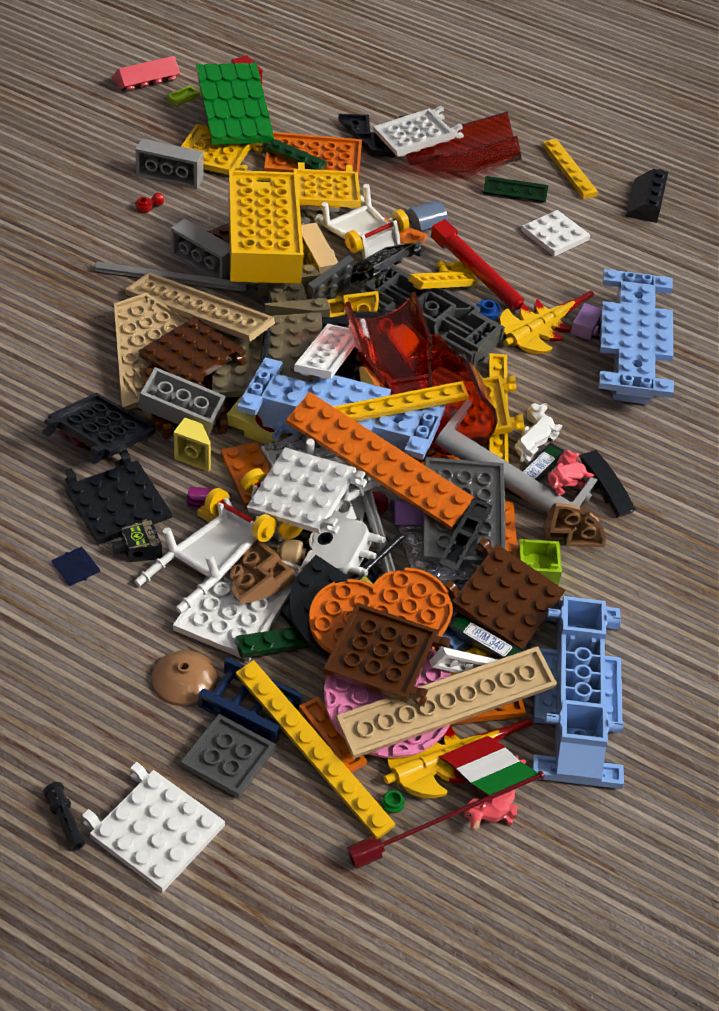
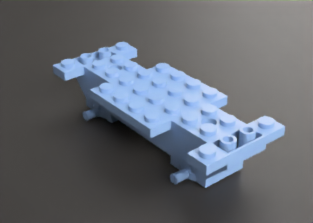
[598,269,674,405]
[237,357,446,460]
[532,596,624,789]

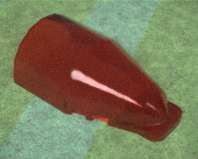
[406,111,522,174]
[344,292,432,411]
[413,334,498,455]

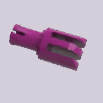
[186,487,232,507]

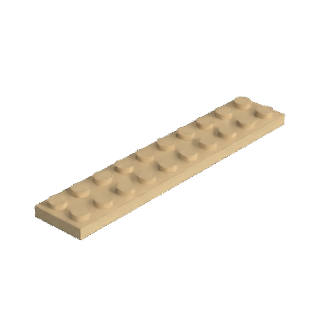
[124,272,275,342]
[336,646,557,759]

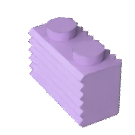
[571,303,602,341]

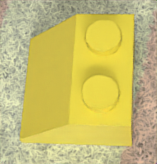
[174,418,211,472]

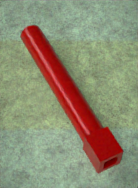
[430,219,524,311]

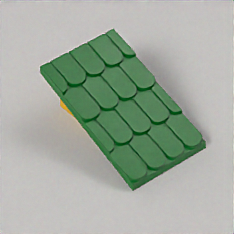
[196,63,274,145]

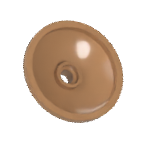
[152,650,217,706]

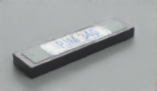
[521,443,564,482]
[446,613,523,660]

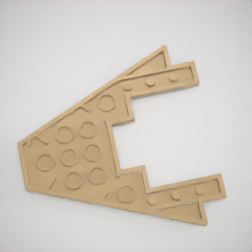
[114,293,189,419]

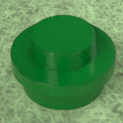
[382,790,405,813]

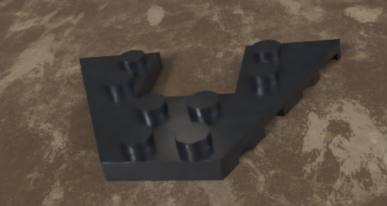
[338,114,404,157]

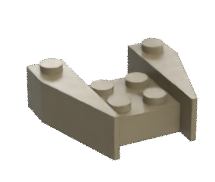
[258,265,330,317]

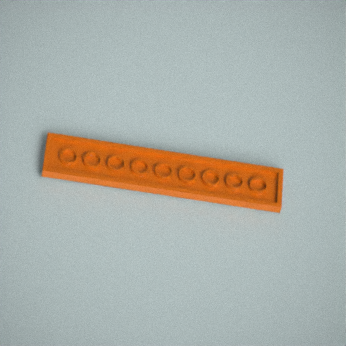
[286,392,474,530]

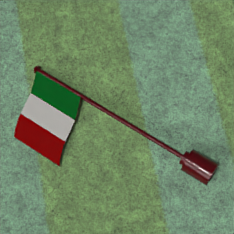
[347,736,545,869]

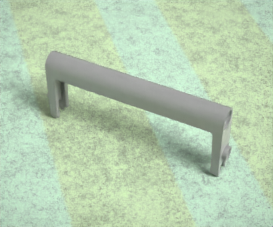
[435,399,598,514]

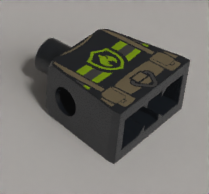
[111,517,162,562]

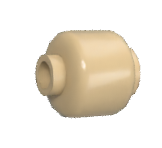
[277,539,308,566]

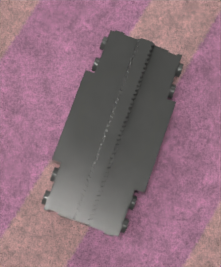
[359,266,505,368]

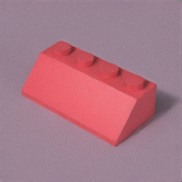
[112,56,180,91]

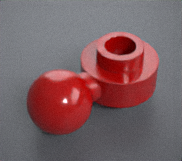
[135,193,165,213]

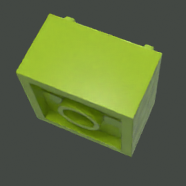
[517,539,562,586]

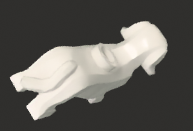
[515,403,563,465]

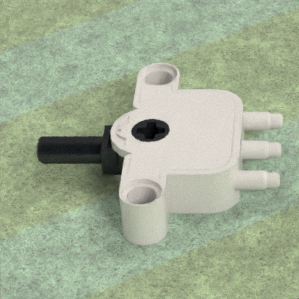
[292,500,385,577]

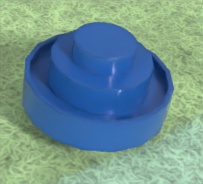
[476,300,501,320]

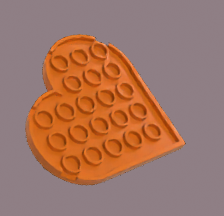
[309,568,453,654]

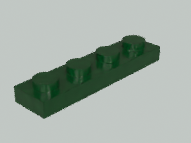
[266,139,327,170]
[483,176,549,202]
[234,627,310,658]

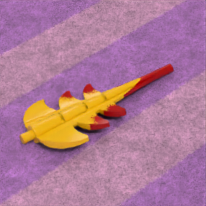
[499,290,594,354]
[384,718,532,798]

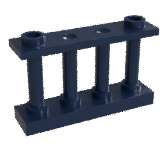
[198,657,302,744]

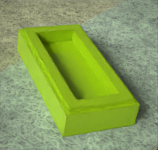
[166,86,200,107]

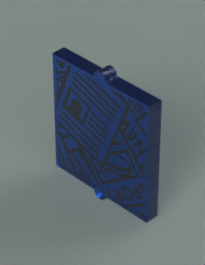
[52,546,100,586]

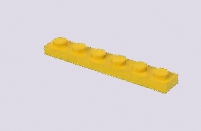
[542,139,598,199]
[408,272,478,290]

